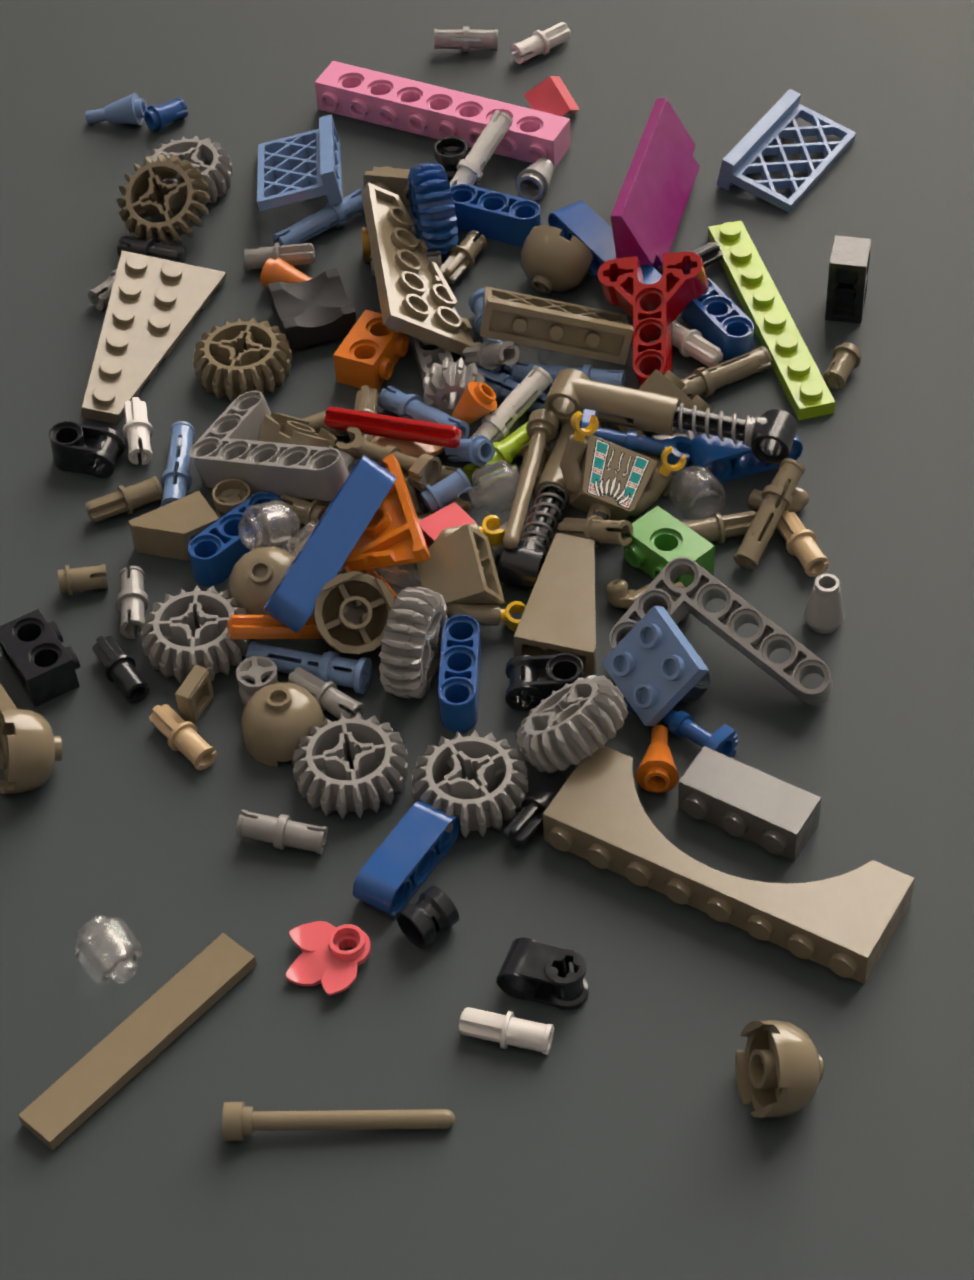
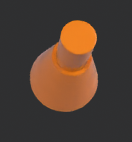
[452,381,497,425]
[635,725,679,793]

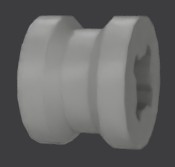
[236,656,279,705]

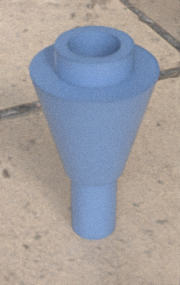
[85,93,147,126]

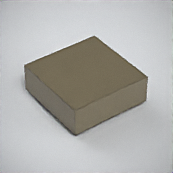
[175,665,214,724]

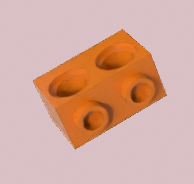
[333,309,410,391]

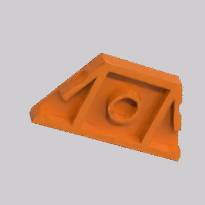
[345,453,431,571]

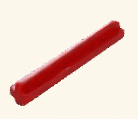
[324,407,462,449]

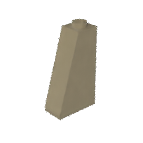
[514,533,596,678]

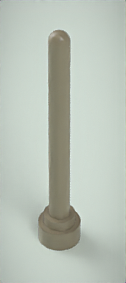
[503,409,559,549]
[222,1102,455,1141]

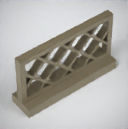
[480,286,634,365]

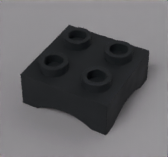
[268,268,357,350]

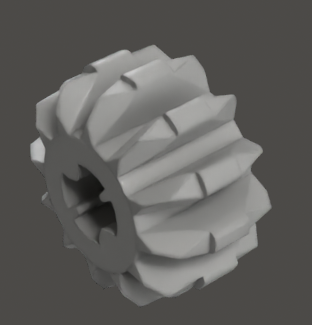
[423,356,486,416]

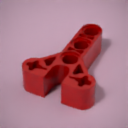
[597,251,708,387]

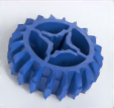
[407,163,459,258]

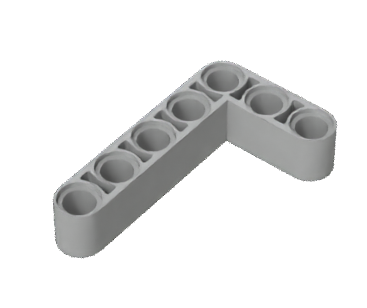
[189,391,349,501]
[609,557,833,705]

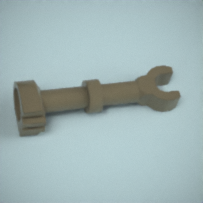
[335,427,442,492]

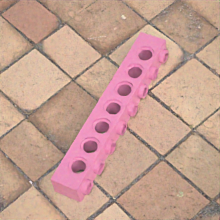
[315,61,571,169]

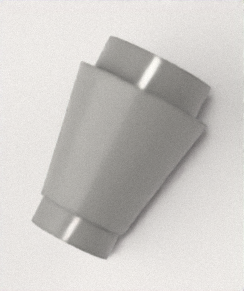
[516,158,554,201]
[804,573,845,634]

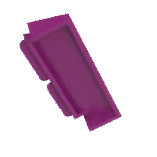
[611,98,700,269]

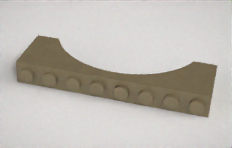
[543,746,915,984]

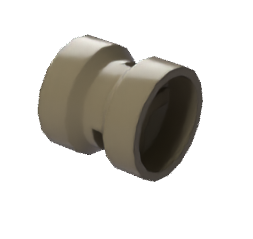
[212,478,252,518]

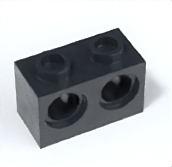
[825,235,872,324]
[0,609,81,707]

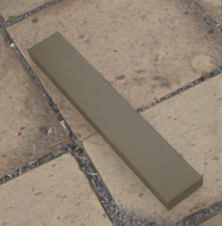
[18,933,257,1151]

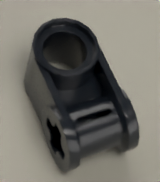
[49,421,127,478]
[505,653,584,711]
[496,937,589,1010]

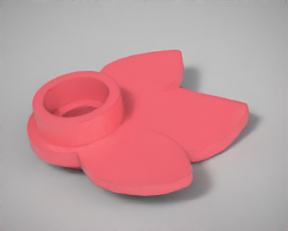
[286,921,371,996]

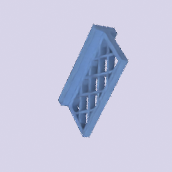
[717,89,857,213]
[257,114,343,211]

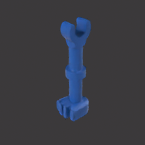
[579,409,691,468]
[624,697,738,758]

